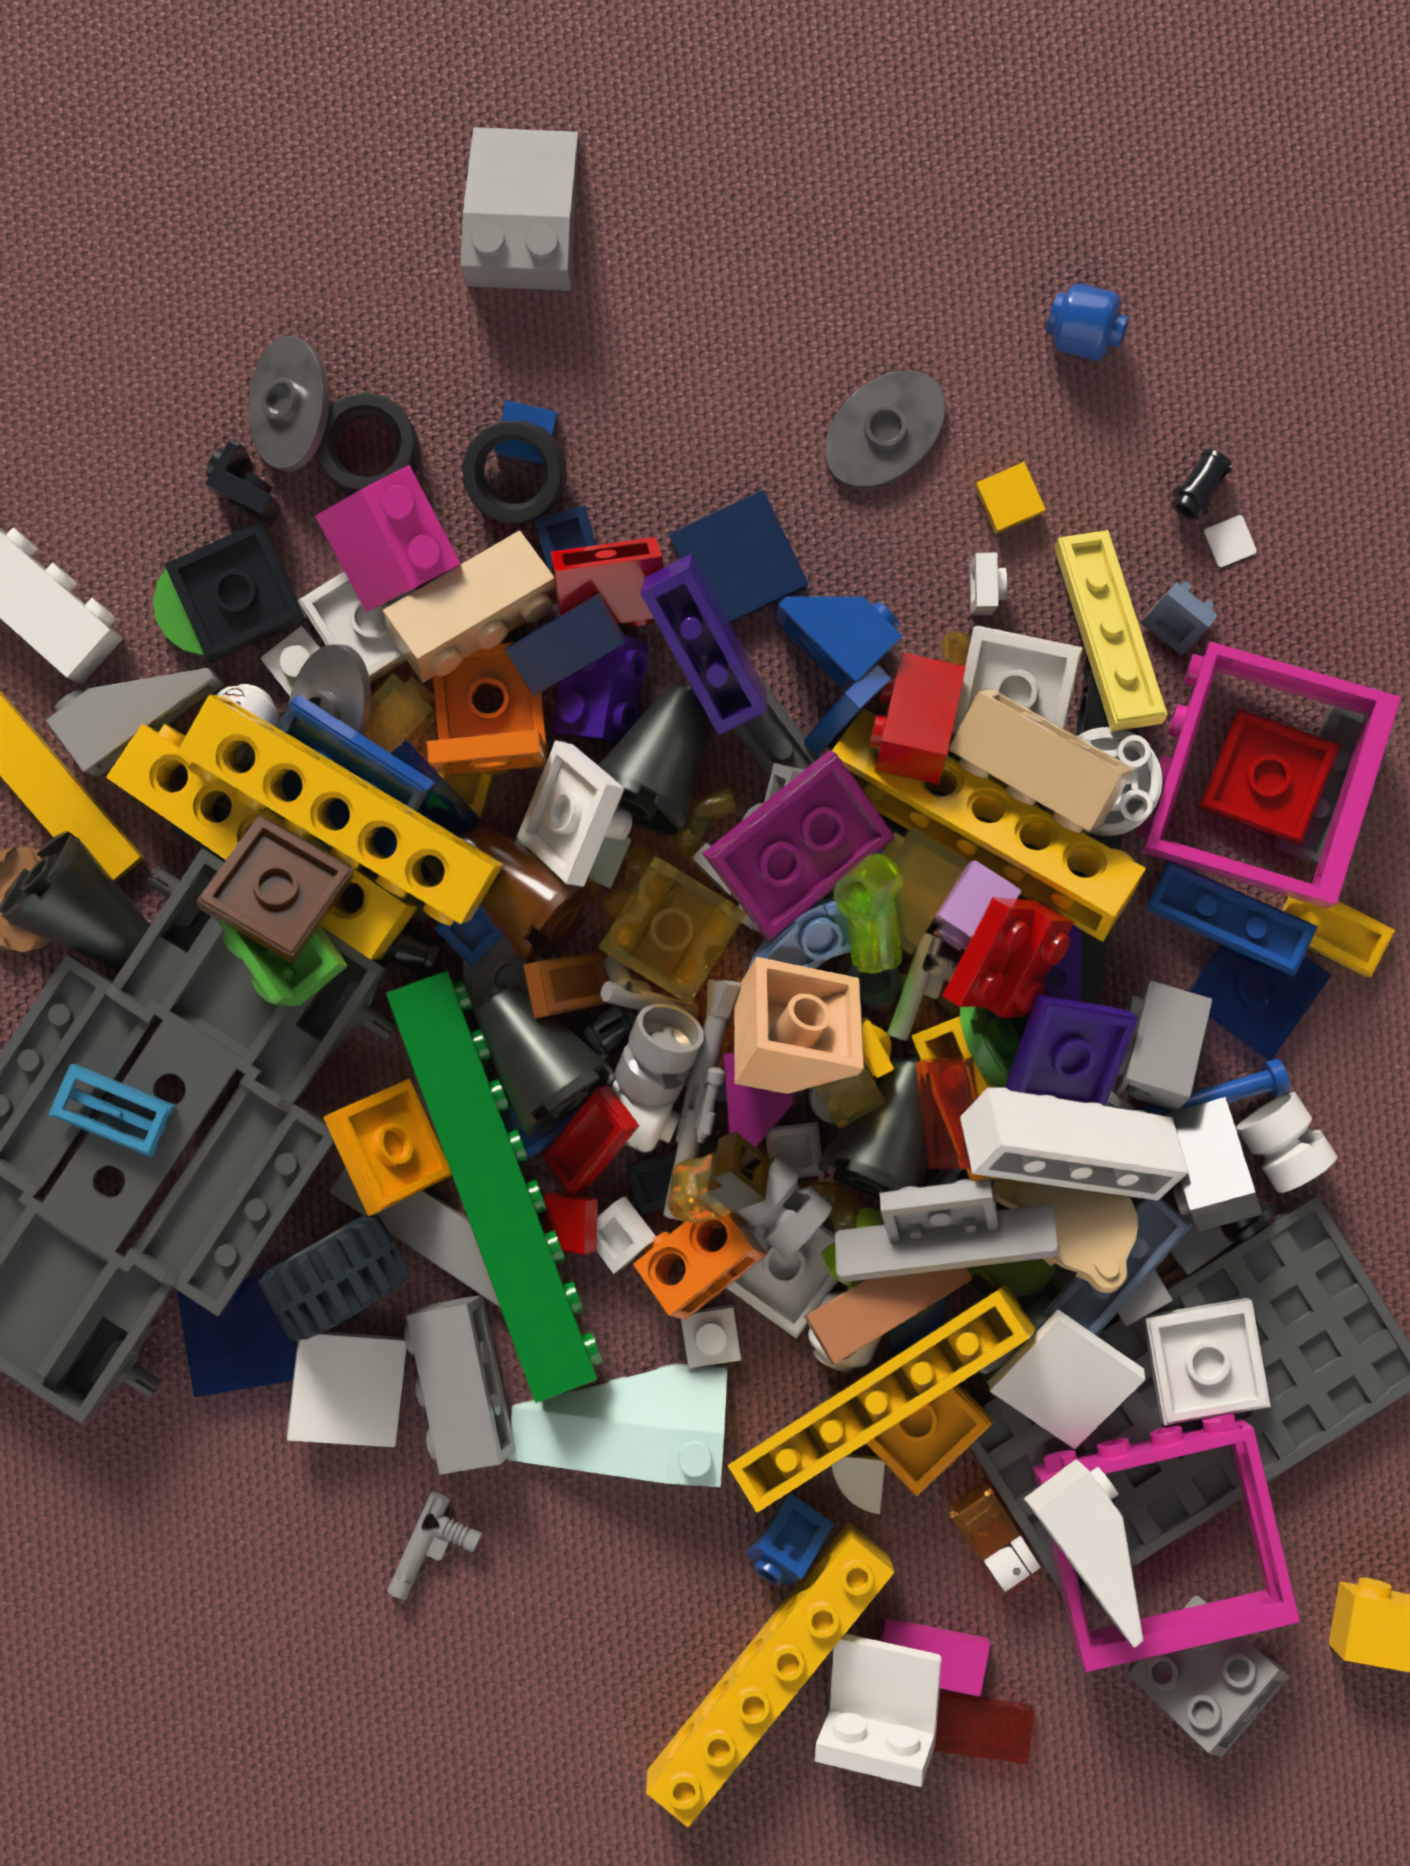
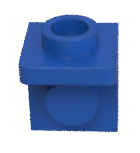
[745,1493,834,1586]

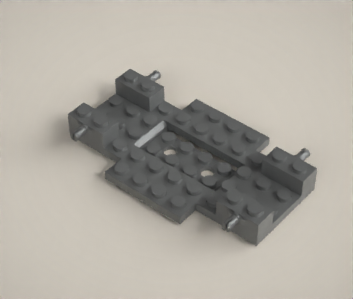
[0,848,398,1424]

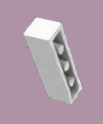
[0,527,124,685]
[960,1087,1188,1201]

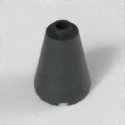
[598,683,711,837]
[0,830,151,971]
[475,983,615,1137]
[818,1053,937,1201]

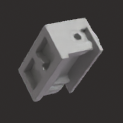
[1114,980,1212,1112]

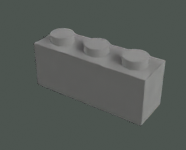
[404,1295,516,1475]

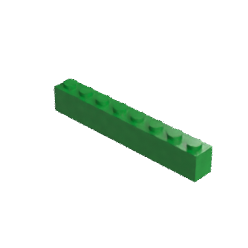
[386,971,603,1403]

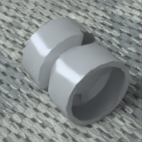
[615,1004,704,1106]
[736,1155,833,1258]

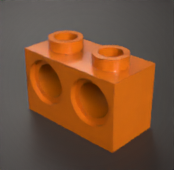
[633,1199,768,1320]

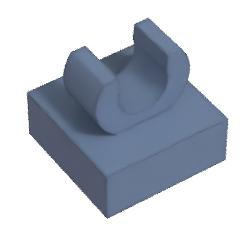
[1141,582,1218,656]

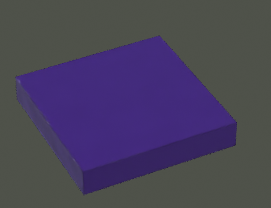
[1004,994,1138,1106]

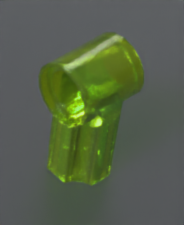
[834,854,903,973]

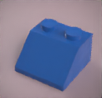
[775,596,902,692]

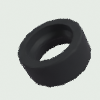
[316,392,420,496]
[462,421,567,523]

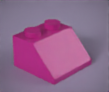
[315,465,461,612]

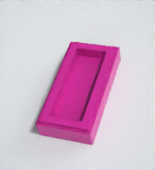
[880,1617,990,1696]

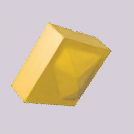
[861,1017,894,1078]

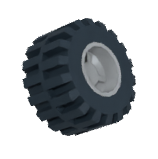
[258,1214,411,1341]

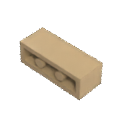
[383,530,557,683]
[948,689,1134,833]

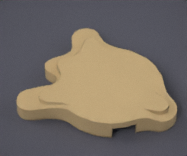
[992,1178,1138,1293]

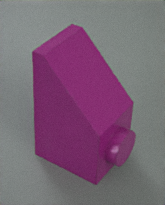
[723,1052,802,1147]

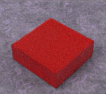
[544,1191,598,1254]

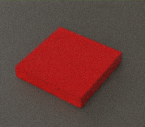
[1199,708,1340,846]

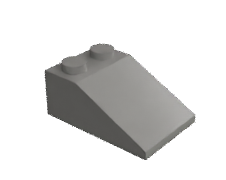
[460,127,578,291]

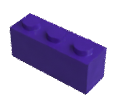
[640,553,768,735]

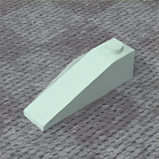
[508,1363,727,1487]

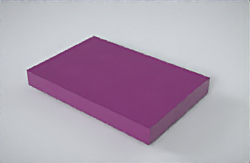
[702,750,895,940]

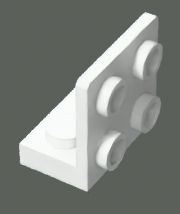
[815,1633,942,1787]

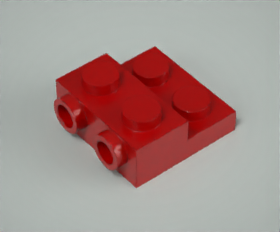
[942,897,1074,1018]

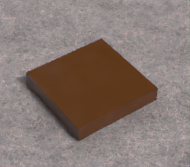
[196,815,354,963]

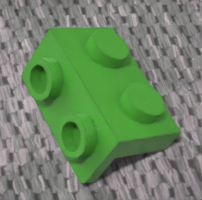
[216,919,348,1006]

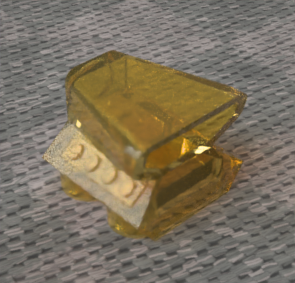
[598,856,746,1005]

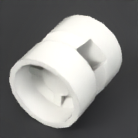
[1236,1092,1338,1193]

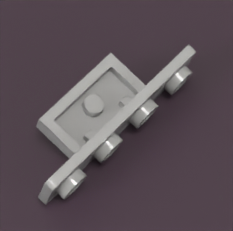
[835,1179,1059,1282]

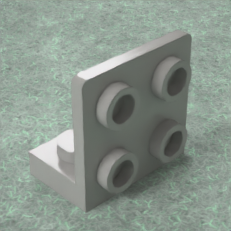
[1129,1596,1291,1757]

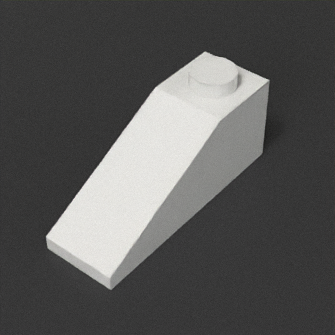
[1024,1459,1143,1648]

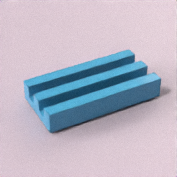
[48,1064,176,1157]

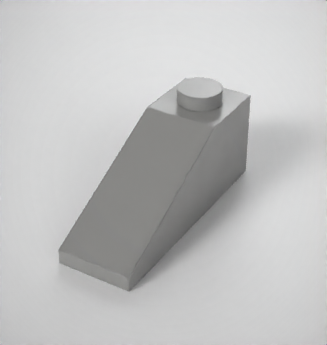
[46,668,225,777]

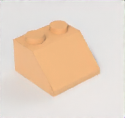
[734,957,863,1094]

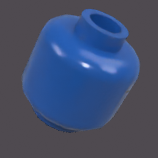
[1046,283,1129,361]

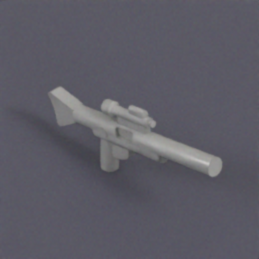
[663,979,741,1220]

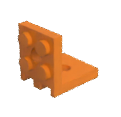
[427,642,548,779]

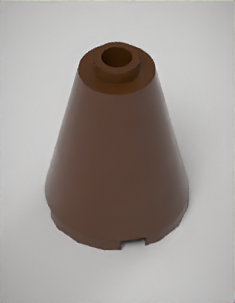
[458,826,599,964]

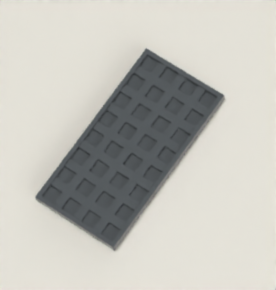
[970,1194,1410,1598]

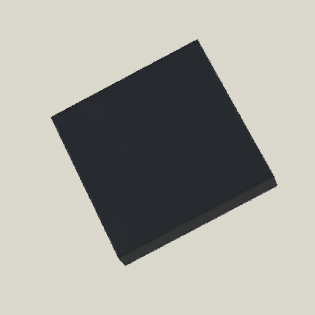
[164,521,308,664]

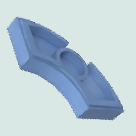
[748,894,890,969]

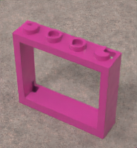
[1135,641,1401,909]
[1032,1414,1300,1672]

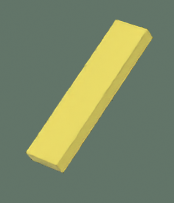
[1054,530,1167,732]

